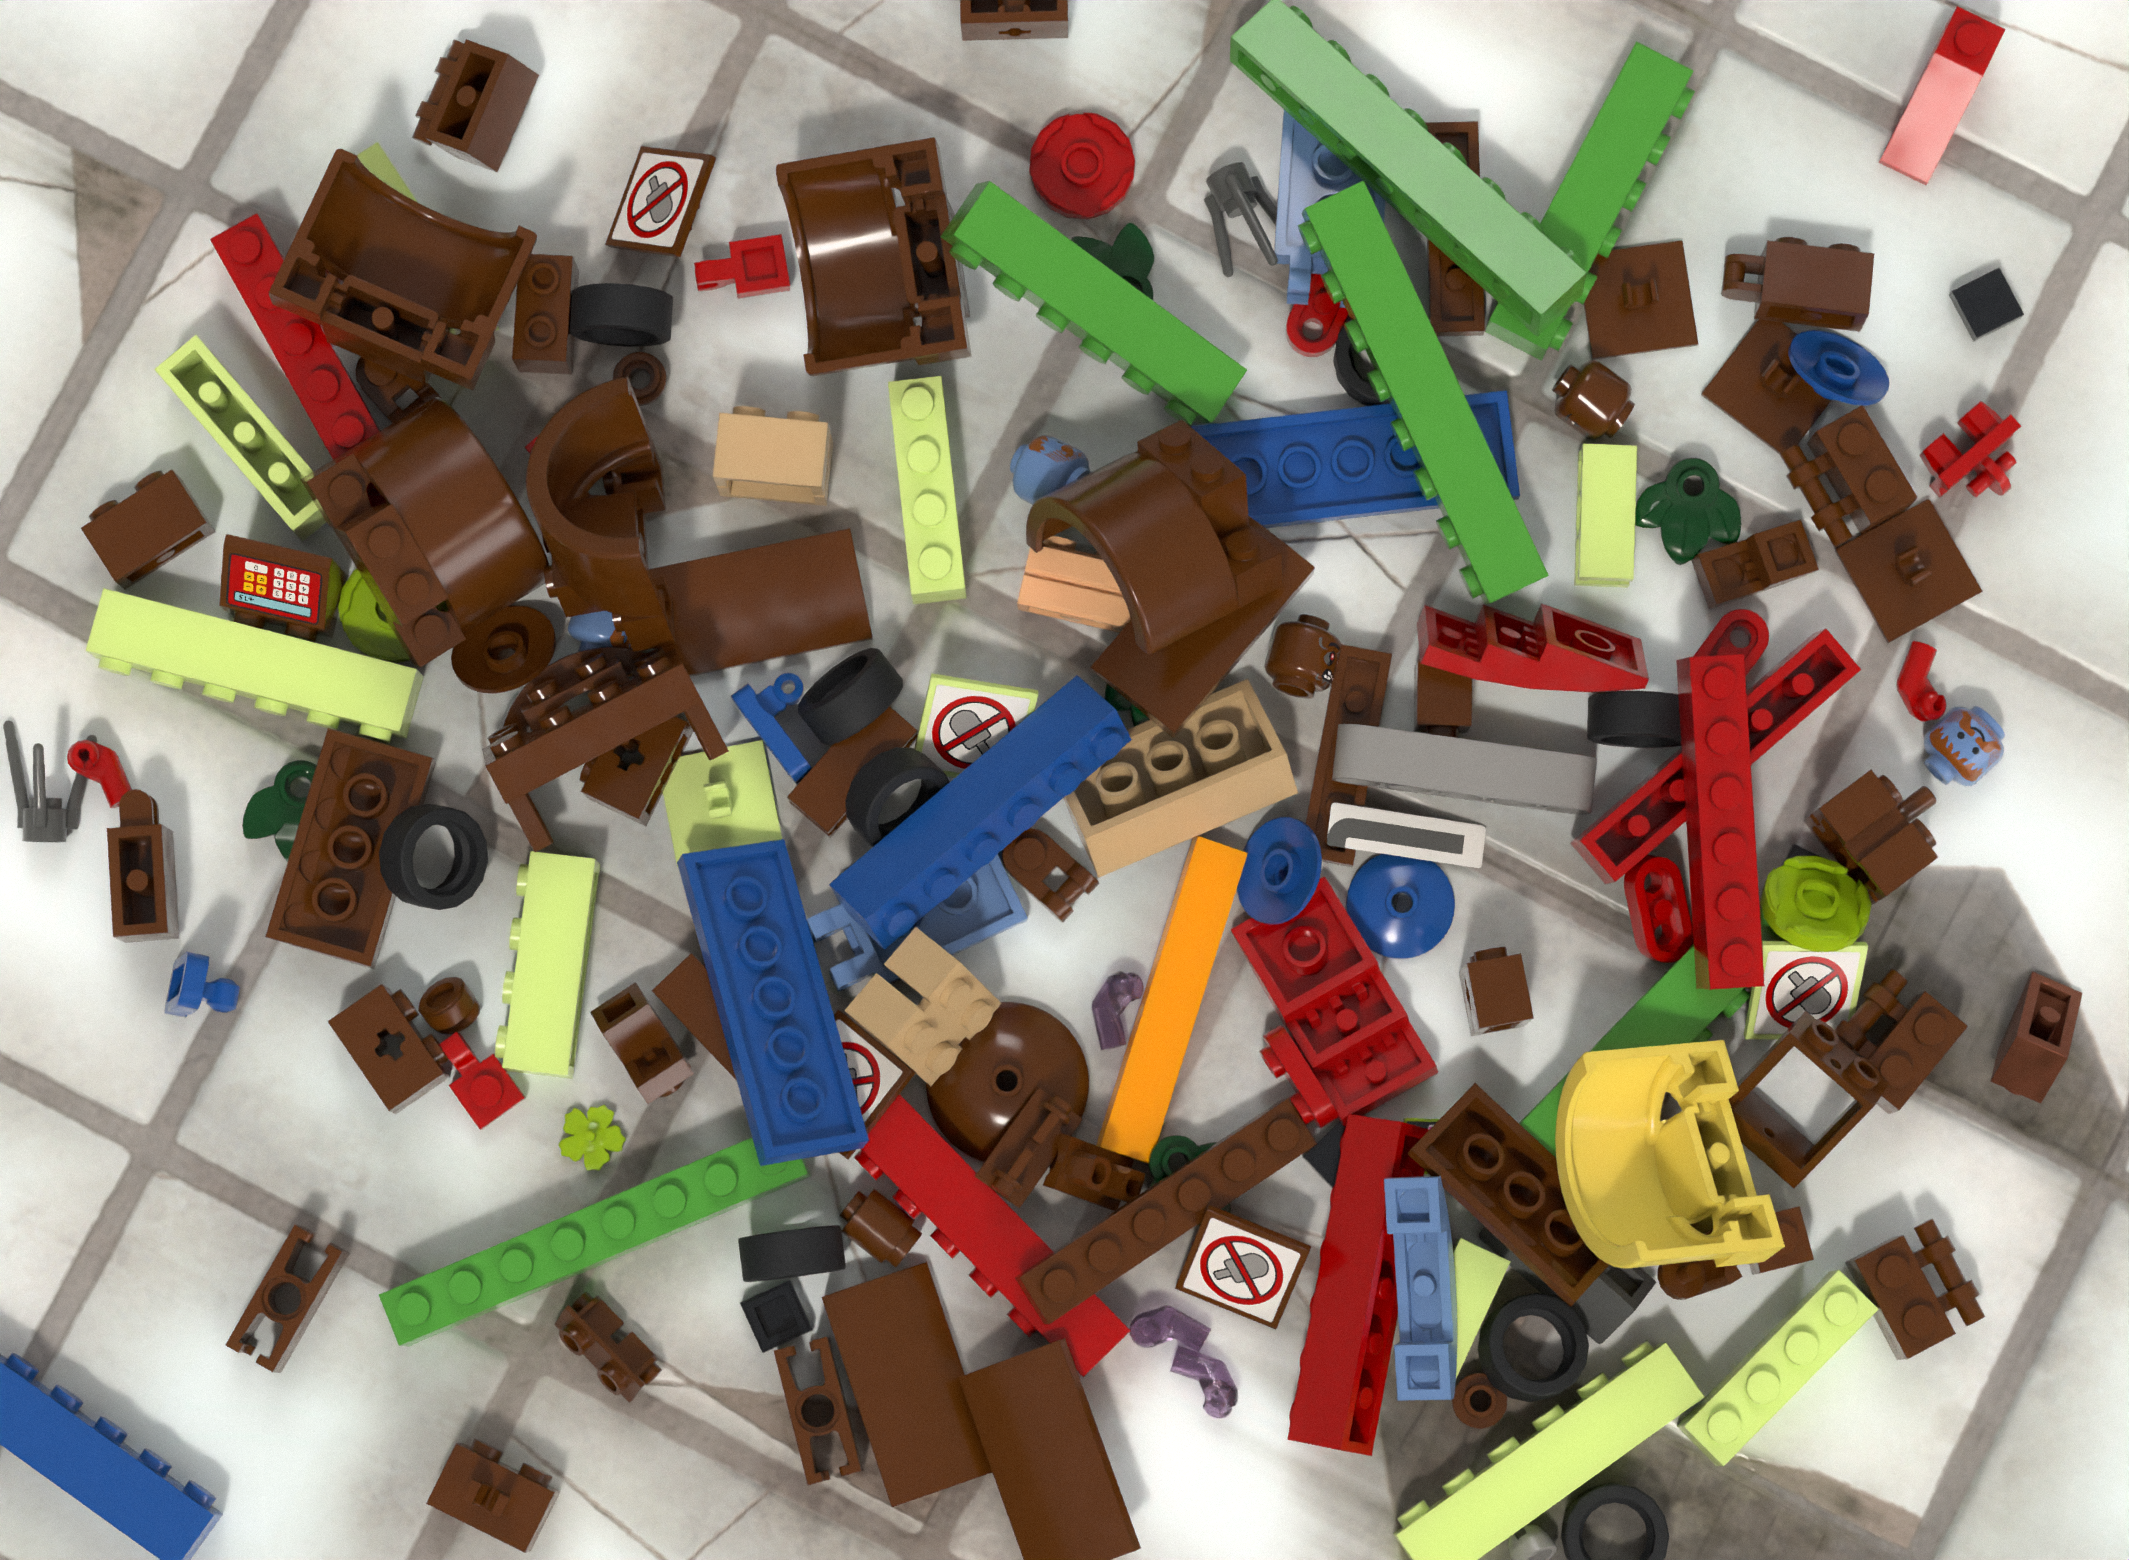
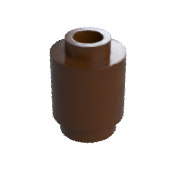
[839,1188,922,1268]

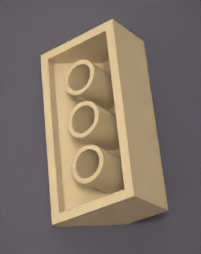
[1063,679,1298,878]

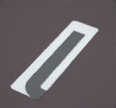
[1327,803,1486,868]

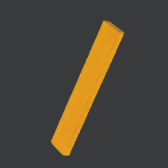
[1096,836,1248,1164]

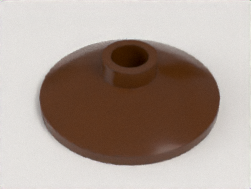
[451,606,557,694]

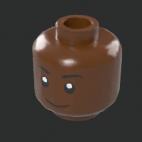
[1552,360,1635,440]

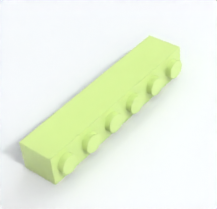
[86,588,424,743]
[1393,1340,1704,1560]

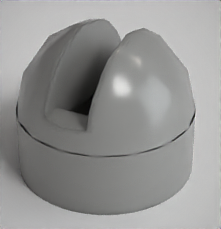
[1508,1524,1557,1560]

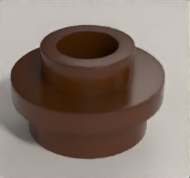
[613,352,667,406]
[1452,1373,1507,1429]

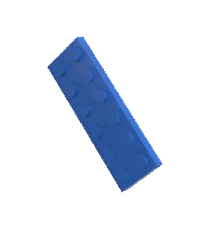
[1190,390,1520,528]
[677,839,869,1166]

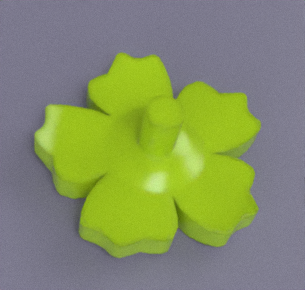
[558,1105,626,1171]

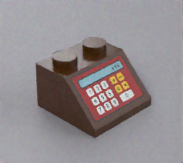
[219,534,348,643]

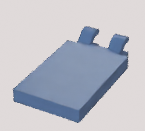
[1274,110,1385,308]
[807,854,1028,992]

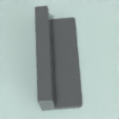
[1479,1227,1656,1344]

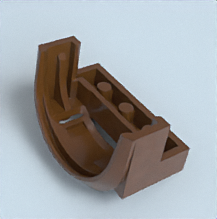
[482,647,729,852]

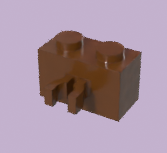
[426,1438,560,1553]

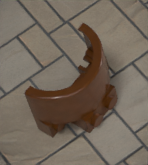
[776,137,972,376]
[269,149,537,391]
[526,376,676,652]
[300,397,549,668]
[1026,419,1283,654]

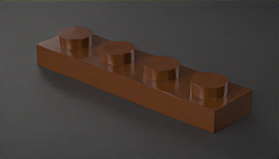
[1425,121,1485,337]
[1305,644,1392,867]

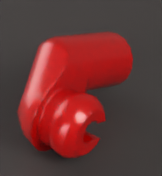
[1896,641,1947,722]
[67,740,132,808]

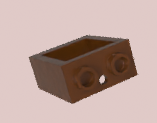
[1729,1011,1889,1189]

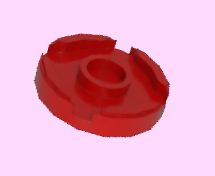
[1029,112,1135,220]

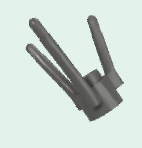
[1204,162,1278,277]
[3,720,97,842]

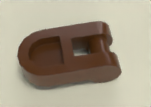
[355,357,442,423]
[1002,828,1099,923]

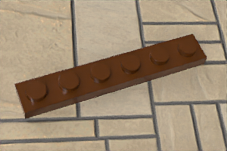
[1015,1098,1317,1324]

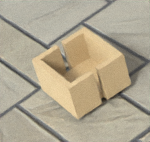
[713,406,833,506]
[844,927,1001,1086]

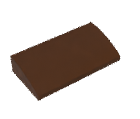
[1090,516,1315,738]
[649,528,873,677]
[265,728,436,969]
[1407,1083,1609,1307]
[822,1262,992,1507]
[958,1338,1141,1560]

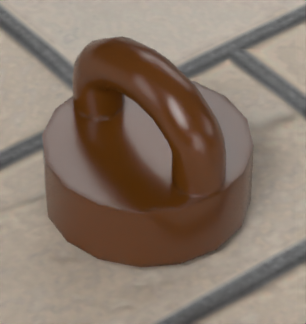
[418,977,480,1034]

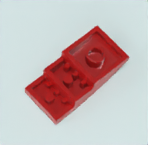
[1417,603,1649,692]
[1231,876,1438,1126]

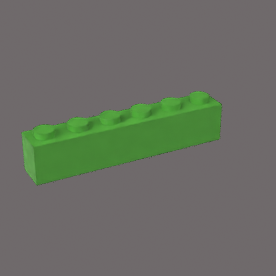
[1485,41,1695,361]
[941,181,1247,426]
[1519,908,1786,1158]

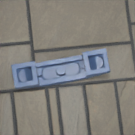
[1384,1176,1457,1401]

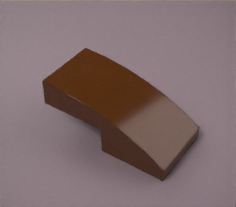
[1691,519,1819,609]

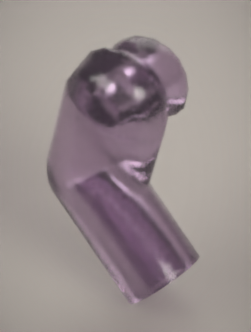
[1091,971,1144,1051]
[1129,1305,1211,1352]
[1170,1346,1238,1419]

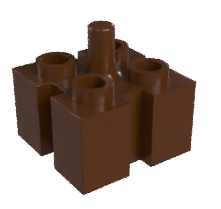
[1804,769,1938,905]

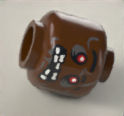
[1264,614,1342,699]

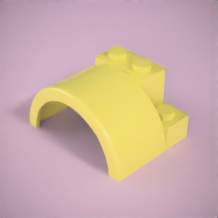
[1555,1040,1785,1269]

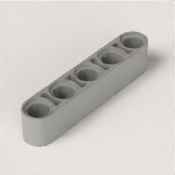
[1332,724,1597,814]

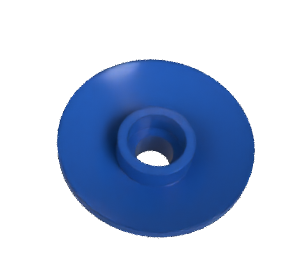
[1788,330,1889,406]
[1237,817,1322,924]
[1346,854,1455,959]

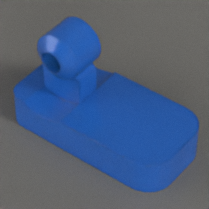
[731,673,812,785]
[164,952,240,1018]

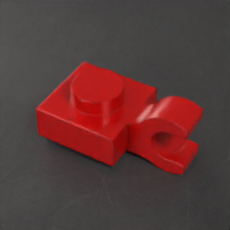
[694,234,790,299]
[439,1032,526,1130]

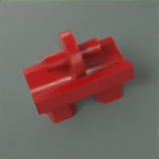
[1919,401,2021,498]

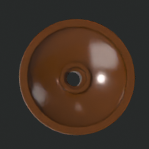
[926,1002,1089,1162]

